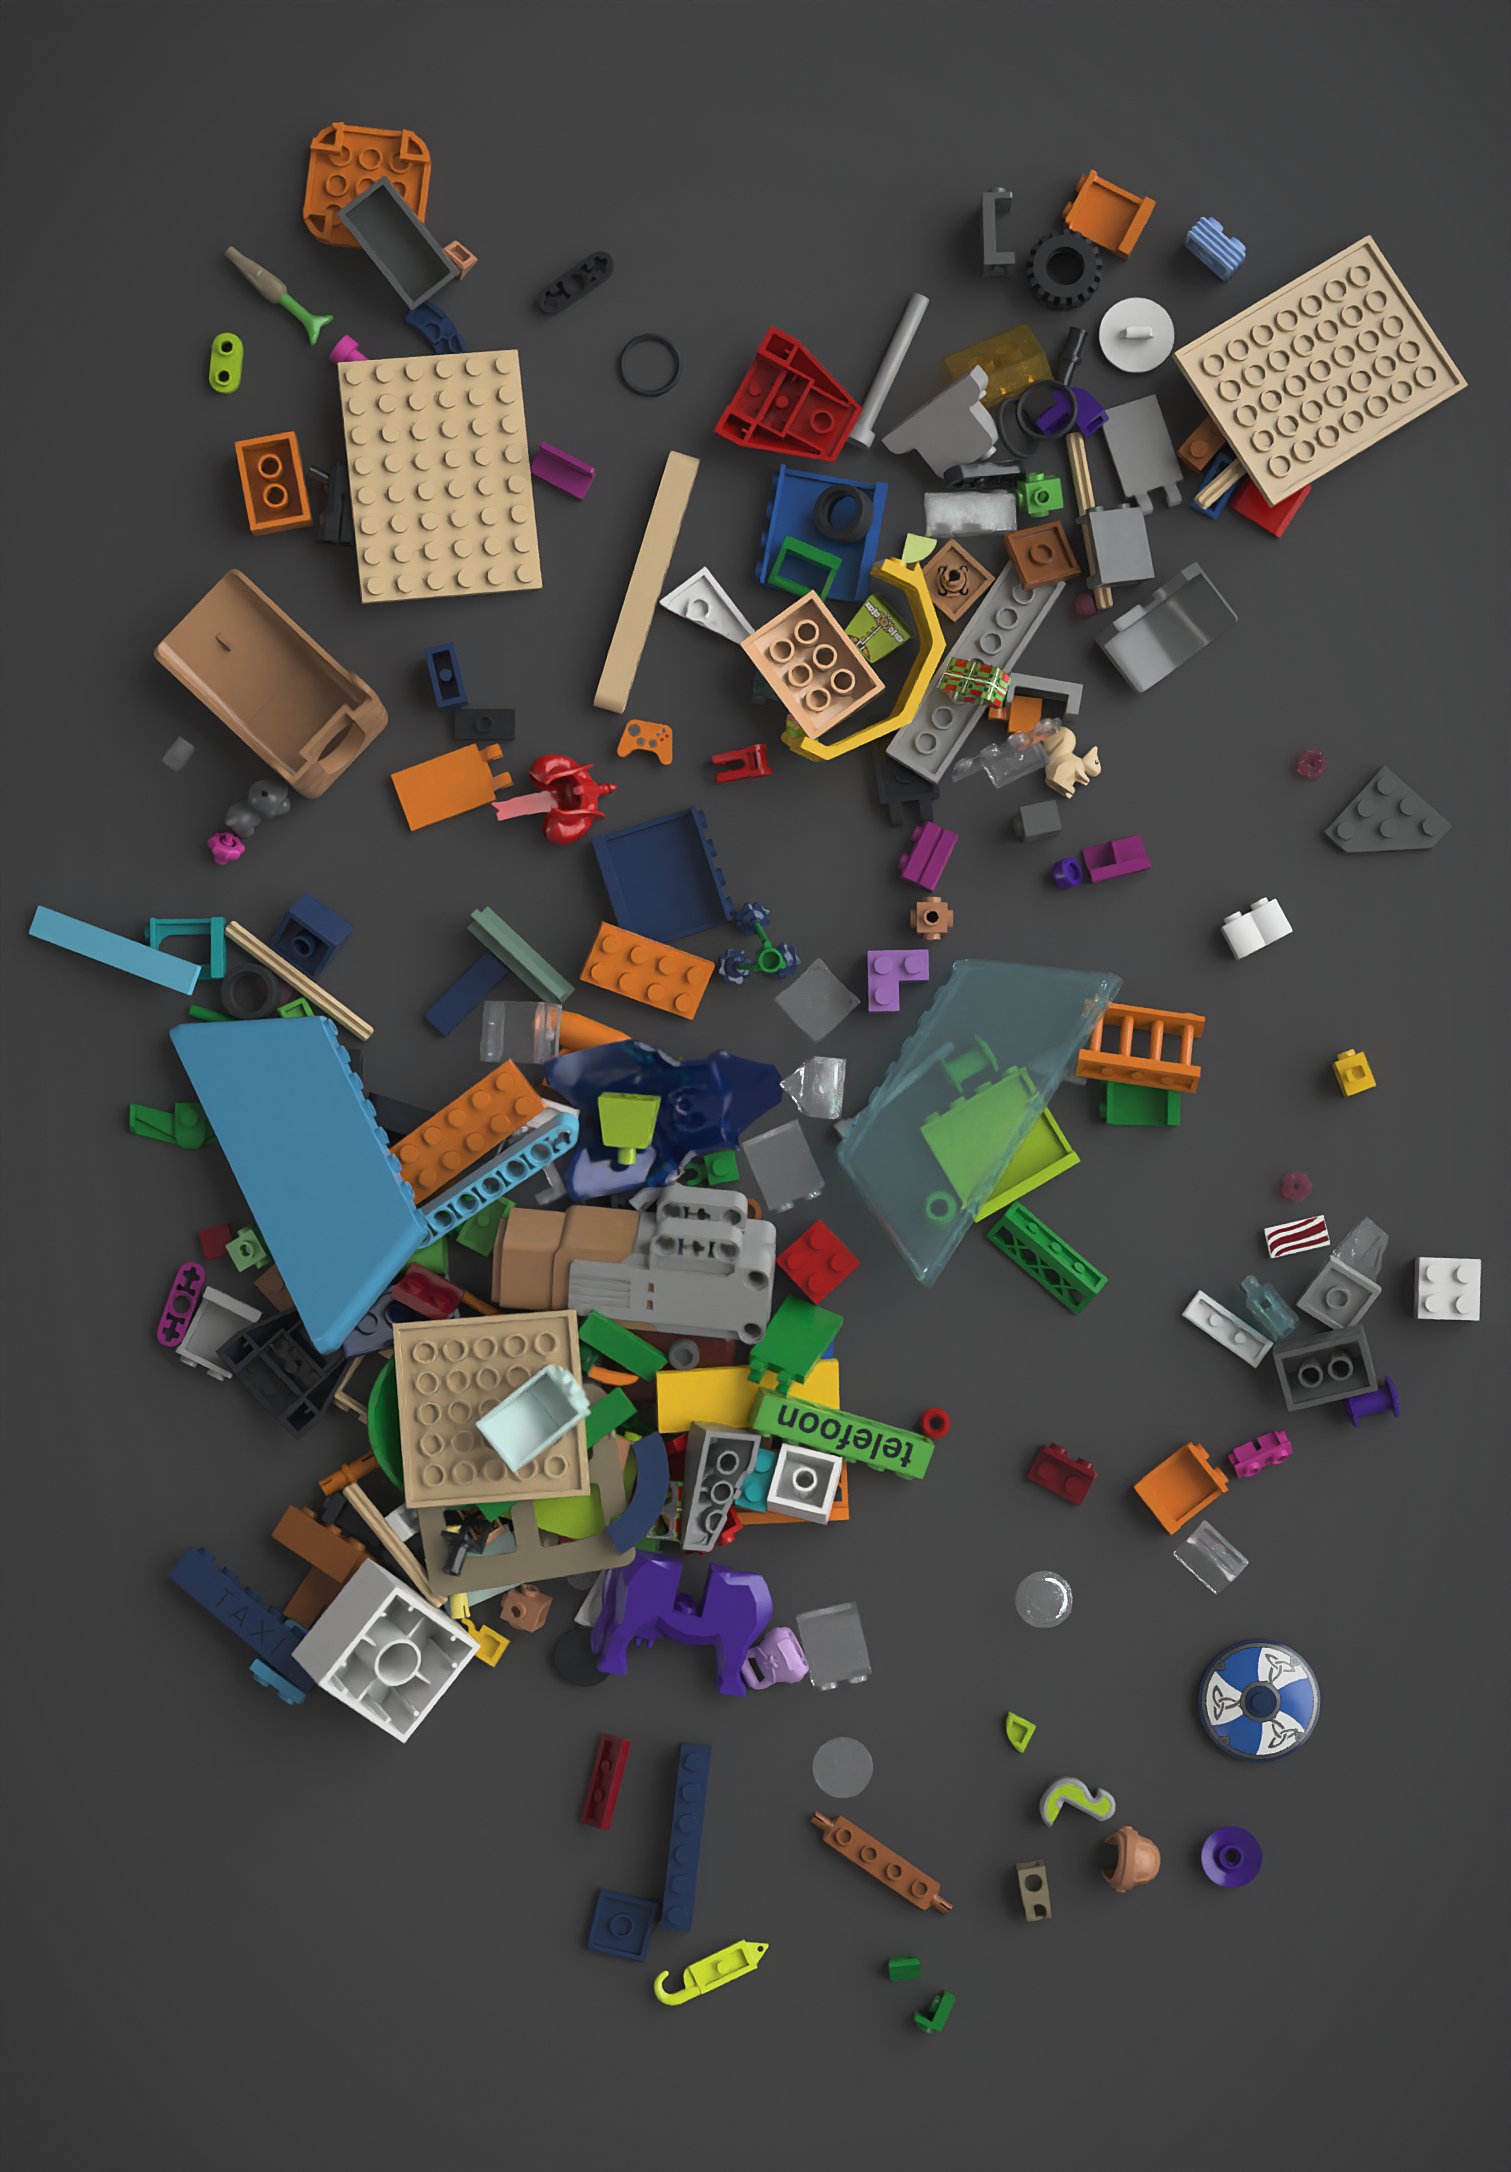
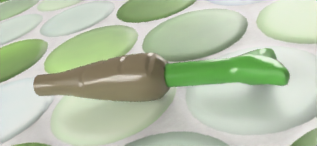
[224,246,333,345]

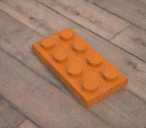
[579,921,715,1020]

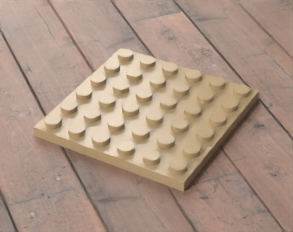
[393,1310,590,1508]

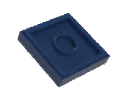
[585,1888,659,1963]

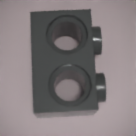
[1013,800,1062,843]

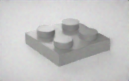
[1296,1255,1381,1330]

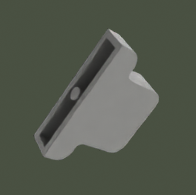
[882,364,999,479]

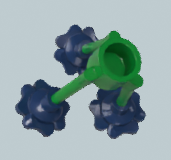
[718,901,801,984]

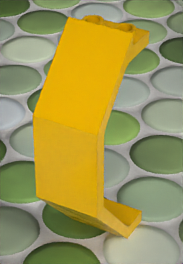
[789,557,946,762]

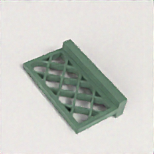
[467,906,576,1009]

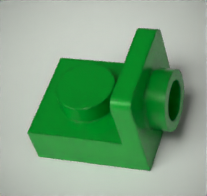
[913,1990,956,2034]

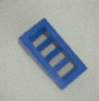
[1190,451,1238,520]

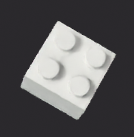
[1413,1257,1481,1321]
[767,1443,842,1525]

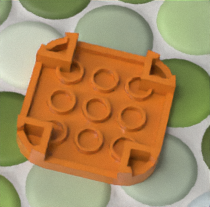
[303,122,431,249]

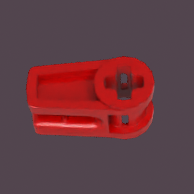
[711,744,773,784]

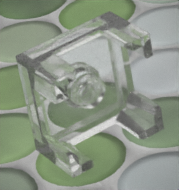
[775,958,861,1045]

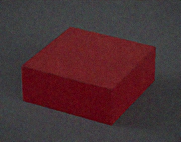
[199,1223,233,1261]

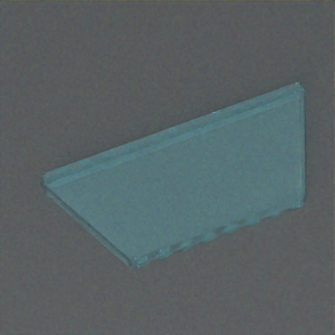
[836,957,1124,1290]

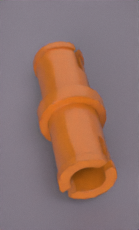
[318,1450,380,1496]

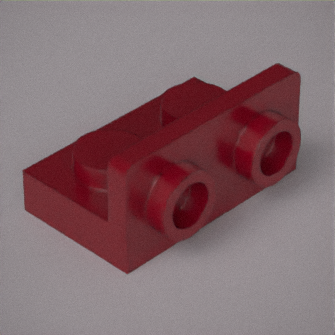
[390,1262,465,1321]
[1026,1442,1098,1506]

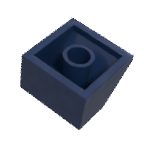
[267,892,354,983]

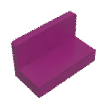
[530,441,596,501]

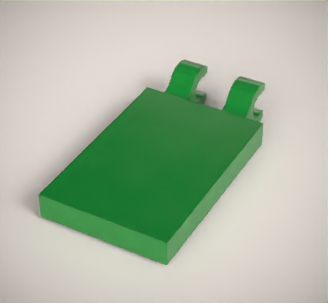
[747,1294,844,1396]

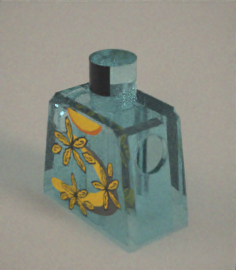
[1238,1275,1300,1344]

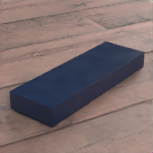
[424,951,509,1037]

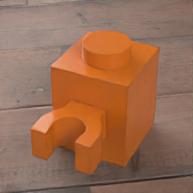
[988,695,1043,742]

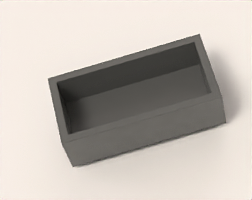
[336,176,461,311]

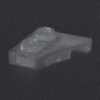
[1325,1216,1389,1283]

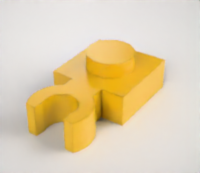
[461,1618,511,1667]

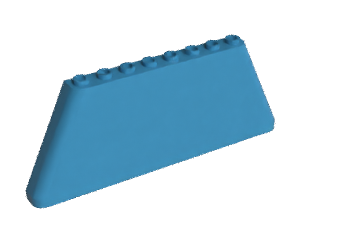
[169,1016,428,1355]

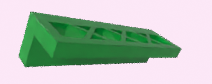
[986,1200,1108,1315]

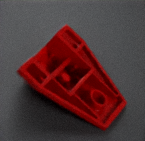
[713,326,863,463]

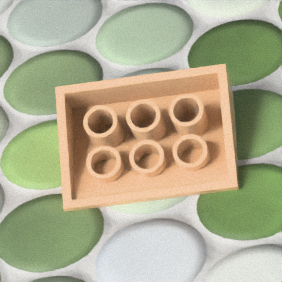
[740,590,886,740]

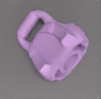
[740,1627,809,1690]

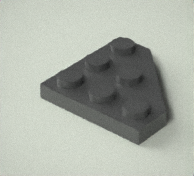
[1323,765,1452,854]

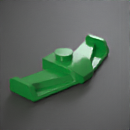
[130,1103,219,1149]

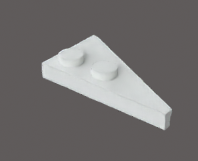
[659,567,755,645]

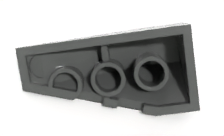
[680,1421,761,1552]

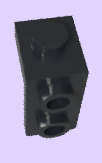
[320,1491,386,1547]

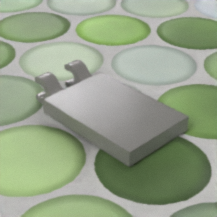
[1101,394,1183,516]

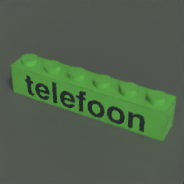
[748,1386,935,1480]

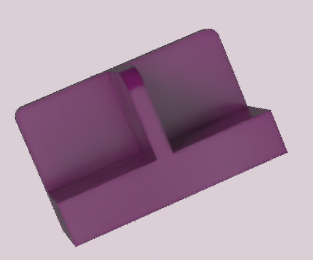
[1082,835,1151,884]

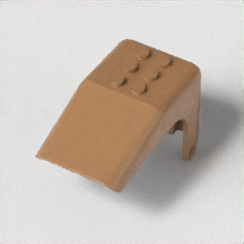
[153,568,388,799]

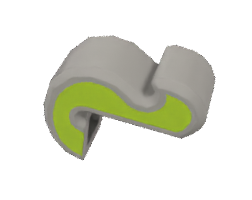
[1039,1776,1115,1828]

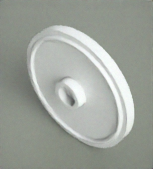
[1099,298,1174,373]

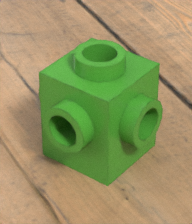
[1014,472,1064,517]
[225,1223,274,1272]

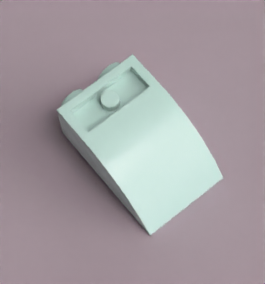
[476,1365,591,1472]

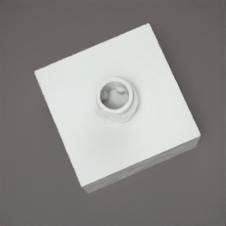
[291,1558,481,1743]

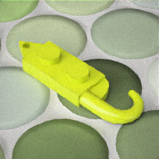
[654,1939,769,2006]

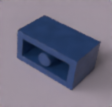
[424,642,470,712]

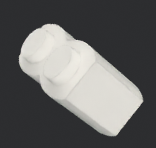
[1220,897,1293,960]

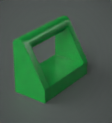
[767,535,842,603]

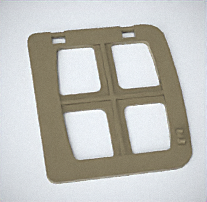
[417,1383,636,1596]

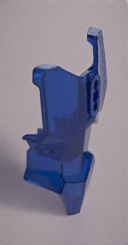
[543,1039,783,1201]

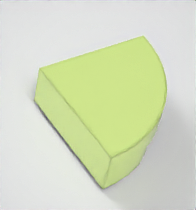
[902,533,937,565]

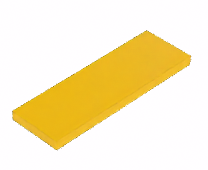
[655,1358,840,1433]

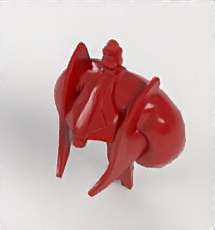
[490,754,617,845]

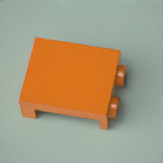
[1061,170,1156,261]
[1132,1441,1229,1535]

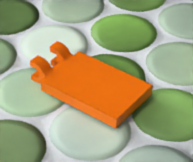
[391,743,514,832]

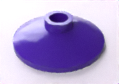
[1201,1826,1262,1888]

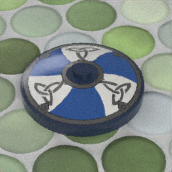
[1198,1639,1320,1762]

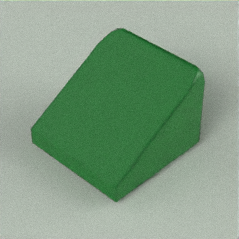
[888,1955,921,1982]

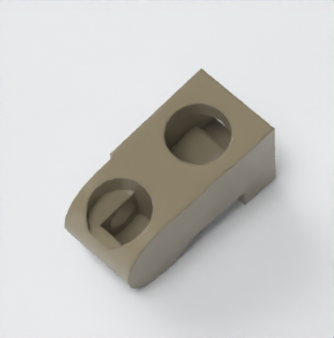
[1016,1859,1051,1922]

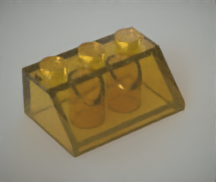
[943,322,1053,410]

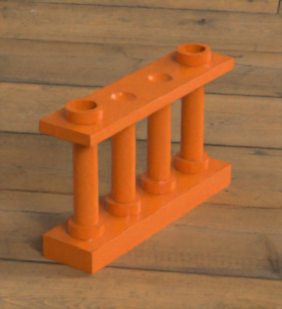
[1075,999,1206,1093]

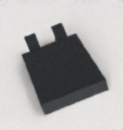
[868,713,940,828]

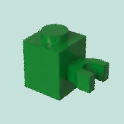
[684,1149,740,1187]

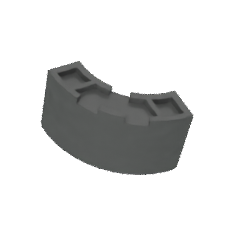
[1094,562,1238,695]

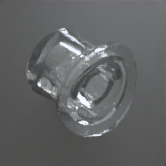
[1015,1571,1073,1628]

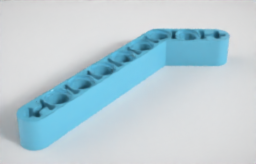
[417,1113,579,1249]

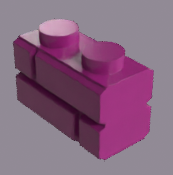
[897,821,959,893]

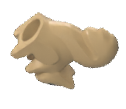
[1042,726,1101,799]

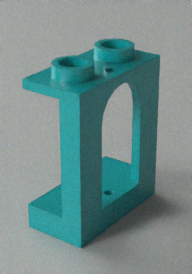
[145,917,227,980]

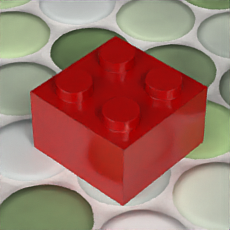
[775,1219,861,1305]

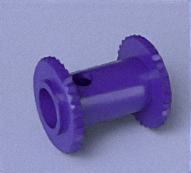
[1343,1376,1400,1428]

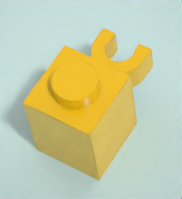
[1332,1049,1376,1098]

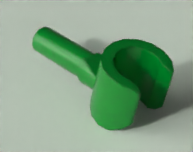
[621,1413,662,1435]

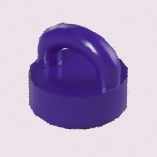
[1052,857,1082,890]

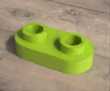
[209,333,243,395]

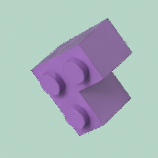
[867,950,929,1014]

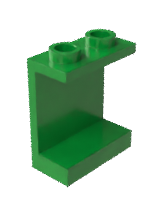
[1099,1079,1180,1126]

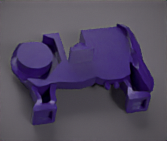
[590,1549,773,1697]

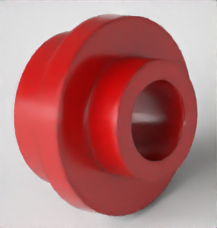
[920,1408,950,1439]

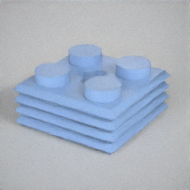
[1184,217,1246,282]

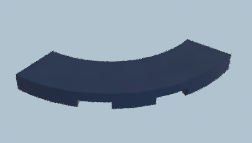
[404,300,469,355]
[605,1431,669,1556]

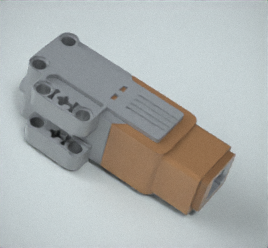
[492,1185,776,1344]

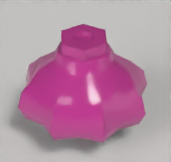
[207,832,245,865]

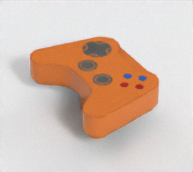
[617,719,672,766]

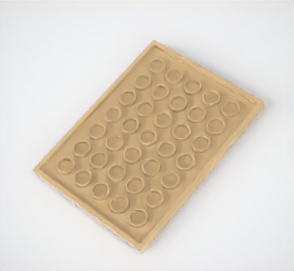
[1172,235,1468,508]
[337,349,542,604]

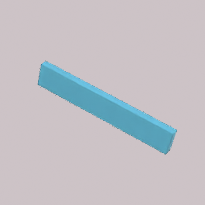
[28,905,201,995]

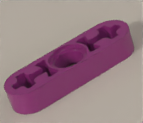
[157,1262,206,1347]

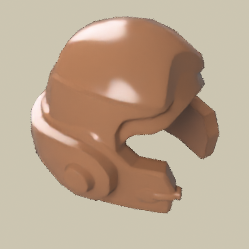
[1101,1826,1160,1893]

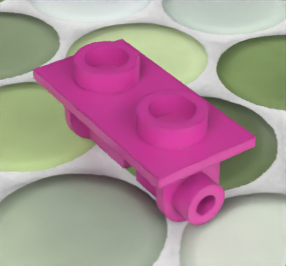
[1228,1430,1293,1478]

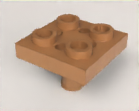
[922,538,996,624]

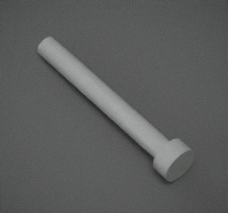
[846,293,929,450]

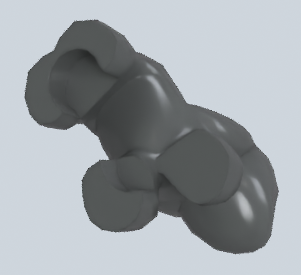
[225,778,290,839]

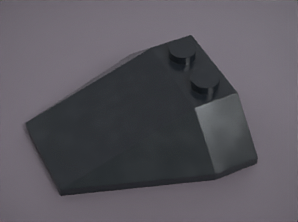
[215,1306,356,1441]

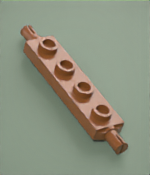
[810,1811,953,1916]

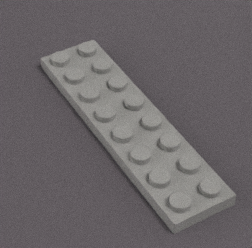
[885,560,1066,785]

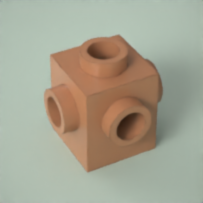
[910,897,953,941]
[500,1583,553,1633]

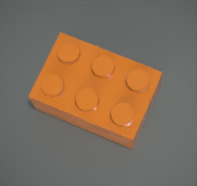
[234,431,314,537]

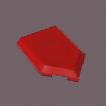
[1228,475,1312,539]

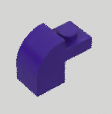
[1035,387,1109,438]

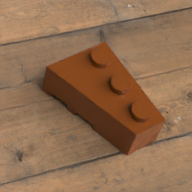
[271,1505,382,1585]

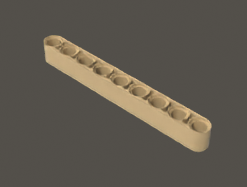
[593,451,700,714]

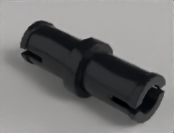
[1053,327,1088,387]

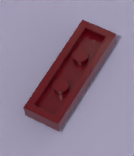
[580,1733,631,1830]

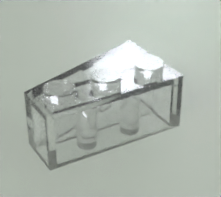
[923,490,1017,539]

